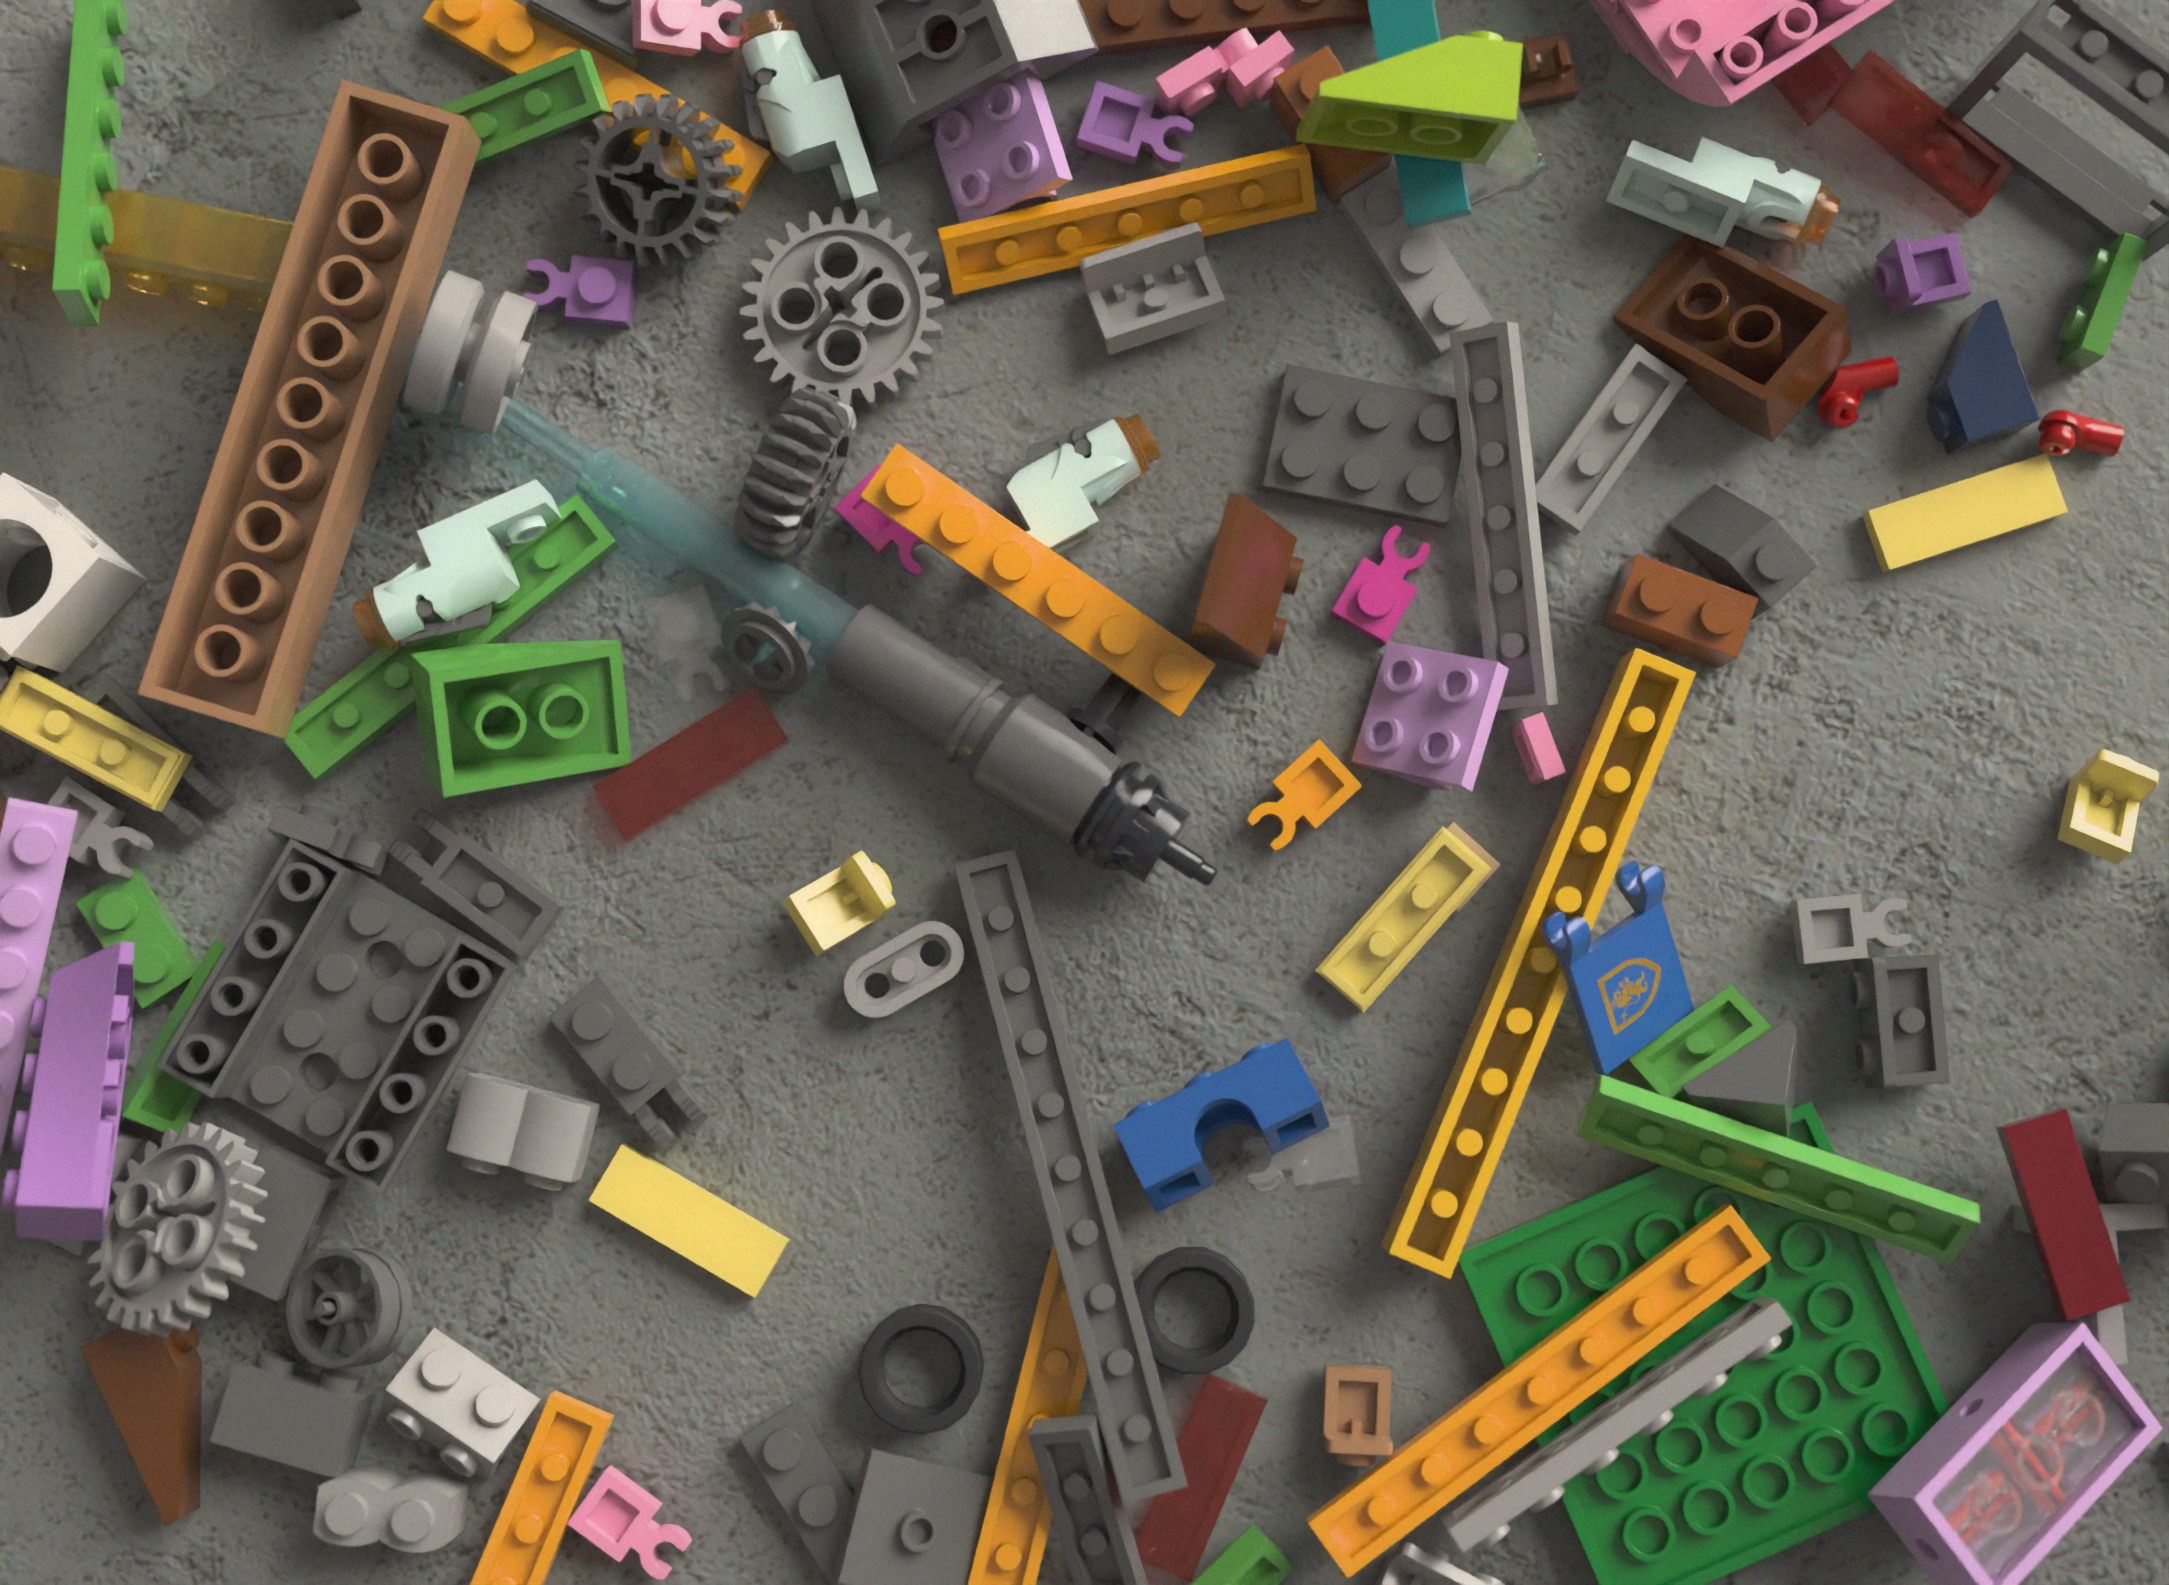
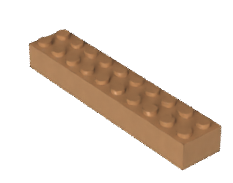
[137,79,482,739]

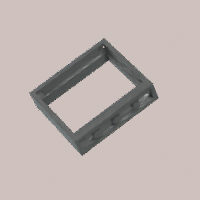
[1940,0,2169,263]

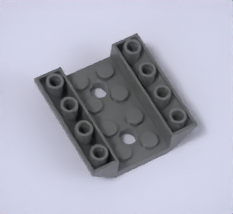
[812,0,1099,166]
[156,838,517,1196]

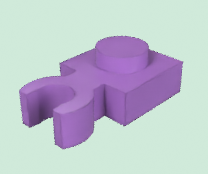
[1077,81,1194,170]
[523,255,638,329]

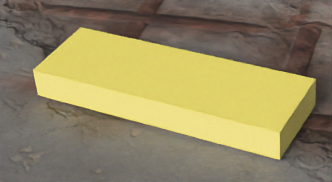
[1862,453,2068,574]
[0,665,193,812]
[1315,825,1492,1013]
[588,1143,790,1298]

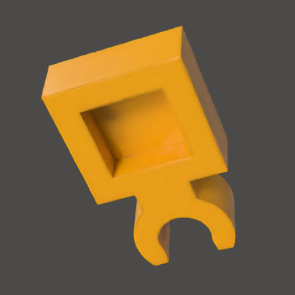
[1246,739,1362,852]

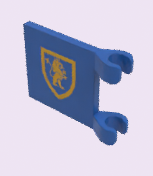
[1541,860,1694,1076]

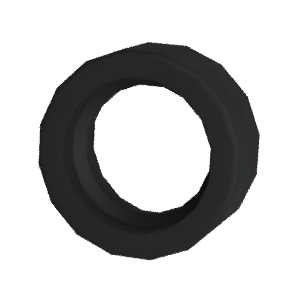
[1135,1247,1255,1374]
[858,1304,984,1435]

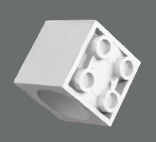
[0,473,147,673]

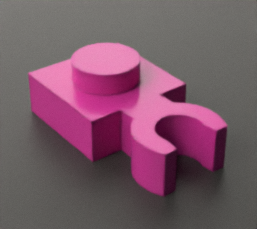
[834,464,943,579]
[1330,525,1430,646]

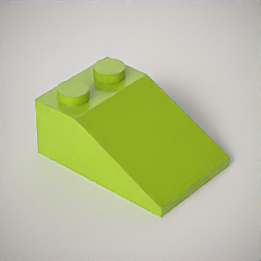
[1296,31,1523,165]

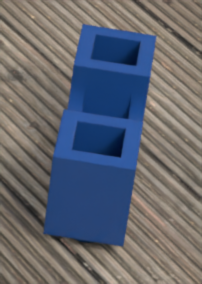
[1113,1038,1330,1213]

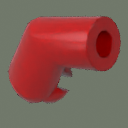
[2038,410,2124,458]

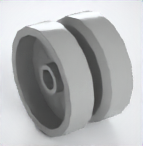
[404,270,539,435]

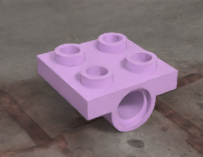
[929,68,1073,223]
[1351,641,1509,792]

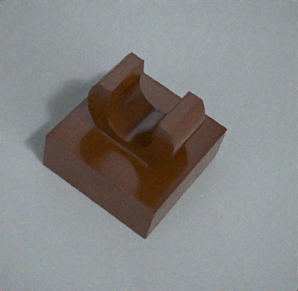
[1516,32,1579,111]

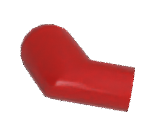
[1817,356,1899,429]

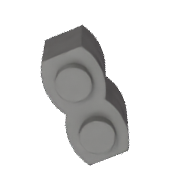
[446,1073,601,1191]
[313,1466,469,1553]

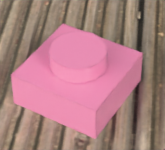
[1226,31,1294,109]

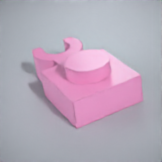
[633,0,742,57]
[1155,28,1258,117]
[567,1465,692,1580]

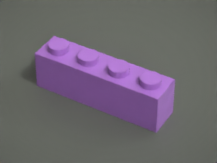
[3,941,135,1241]

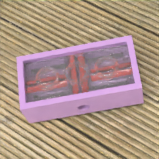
[1867,1322,2162,1585]

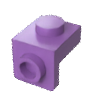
[1873,233,1972,315]

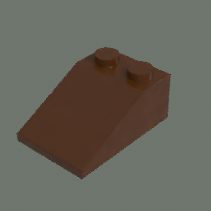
[1613,233,1851,442]
[1188,492,1304,669]

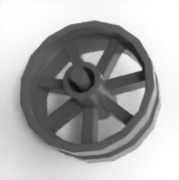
[286,1248,413,1369]

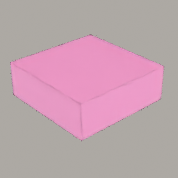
[1510,712,1566,786]

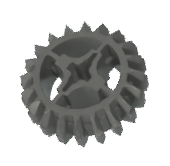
[572,94,743,268]
[735,387,857,560]

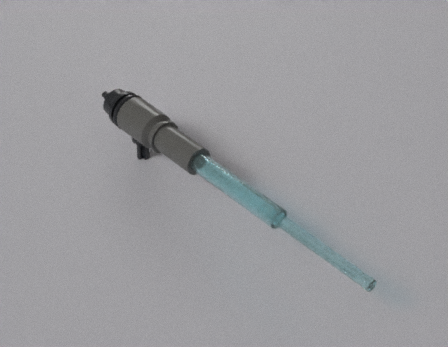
[409,335,1217,886]

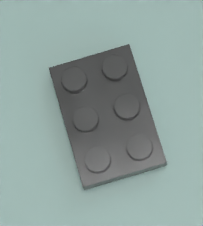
[1261,364,1462,528]

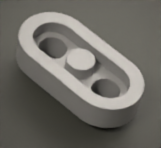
[844,921,965,1018]

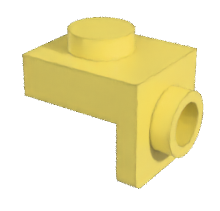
[2058,750,2159,864]
[782,851,896,957]

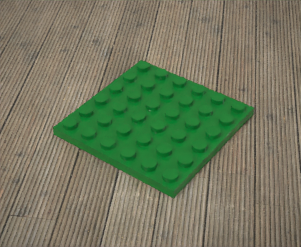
[1457,1100,1950,1585]

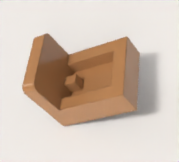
[1321,1363,1393,1466]

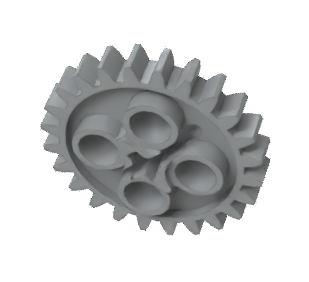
[739,207,945,410]
[88,1122,267,1337]

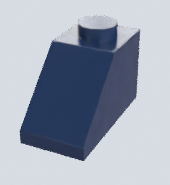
[1927,299,2041,455]

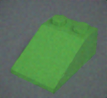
[410,640,632,798]

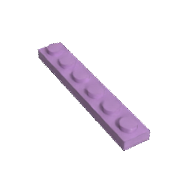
[0,798,78,1156]

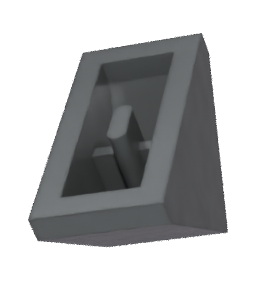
[1682,1020,1800,1138]

